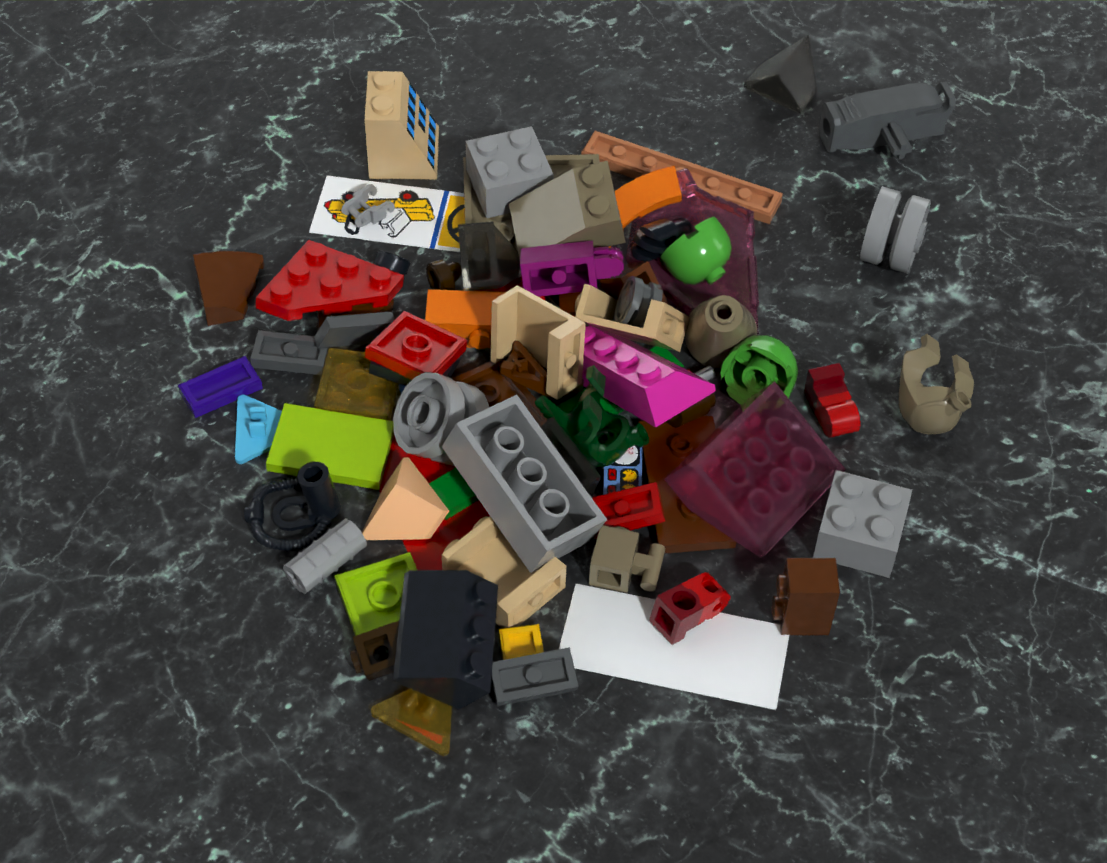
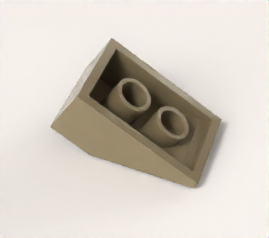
[509,161,626,259]

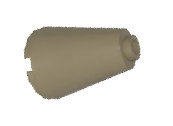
[684,295,757,368]

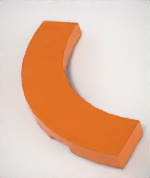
[559,165,682,317]

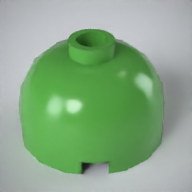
[660,217,732,285]
[720,335,798,411]

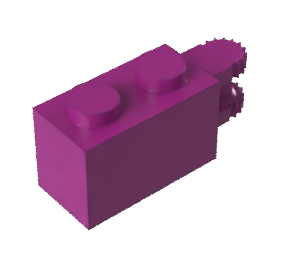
[520,240,624,297]

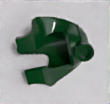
[535,365,649,467]

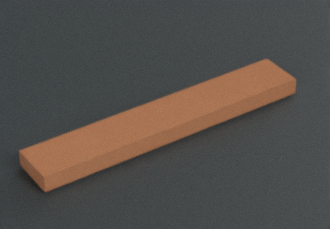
[581,131,783,224]

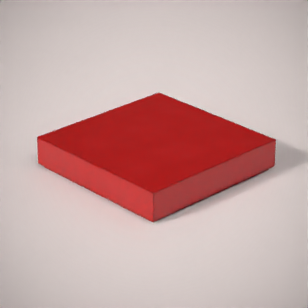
[364,311,468,380]

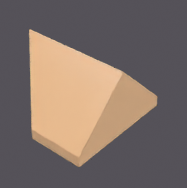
[362,457,449,540]

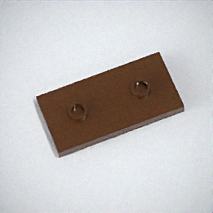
[639,416,737,554]

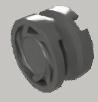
[615,276,663,328]

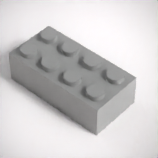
[442,395,607,573]

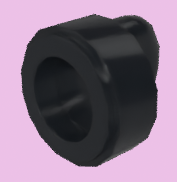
[373,250,411,275]

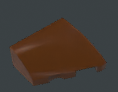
[193,251,264,326]

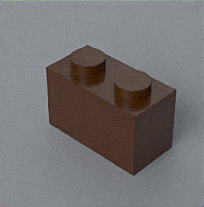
[772,558,840,635]

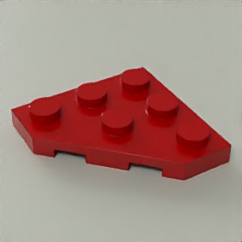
[256,240,404,321]

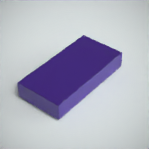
[178,356,263,418]

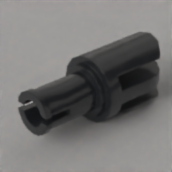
[631,217,693,262]

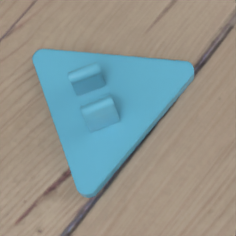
[235,395,282,464]

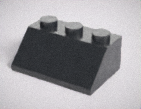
[393,570,498,710]

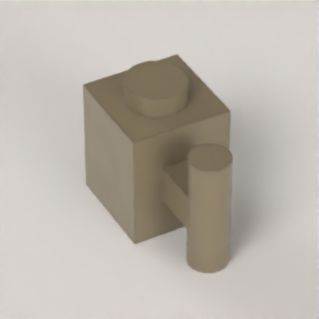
[589,525,665,593]

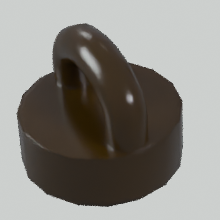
[426,259,462,290]

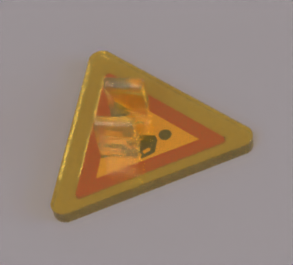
[371,689,452,756]

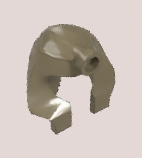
[898,334,974,434]

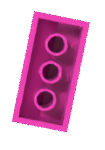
[582,325,716,427]

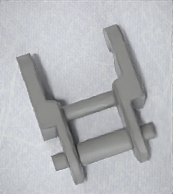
[341,184,395,227]

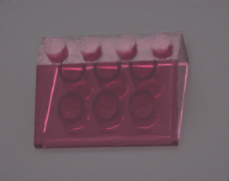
[665,382,846,558]

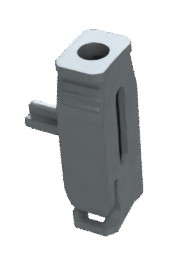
[819,81,956,159]

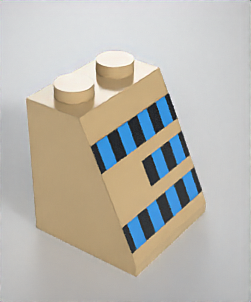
[364,71,439,179]

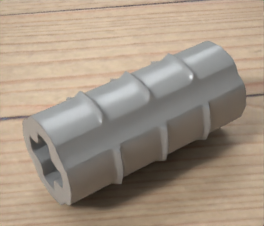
[283,518,367,594]

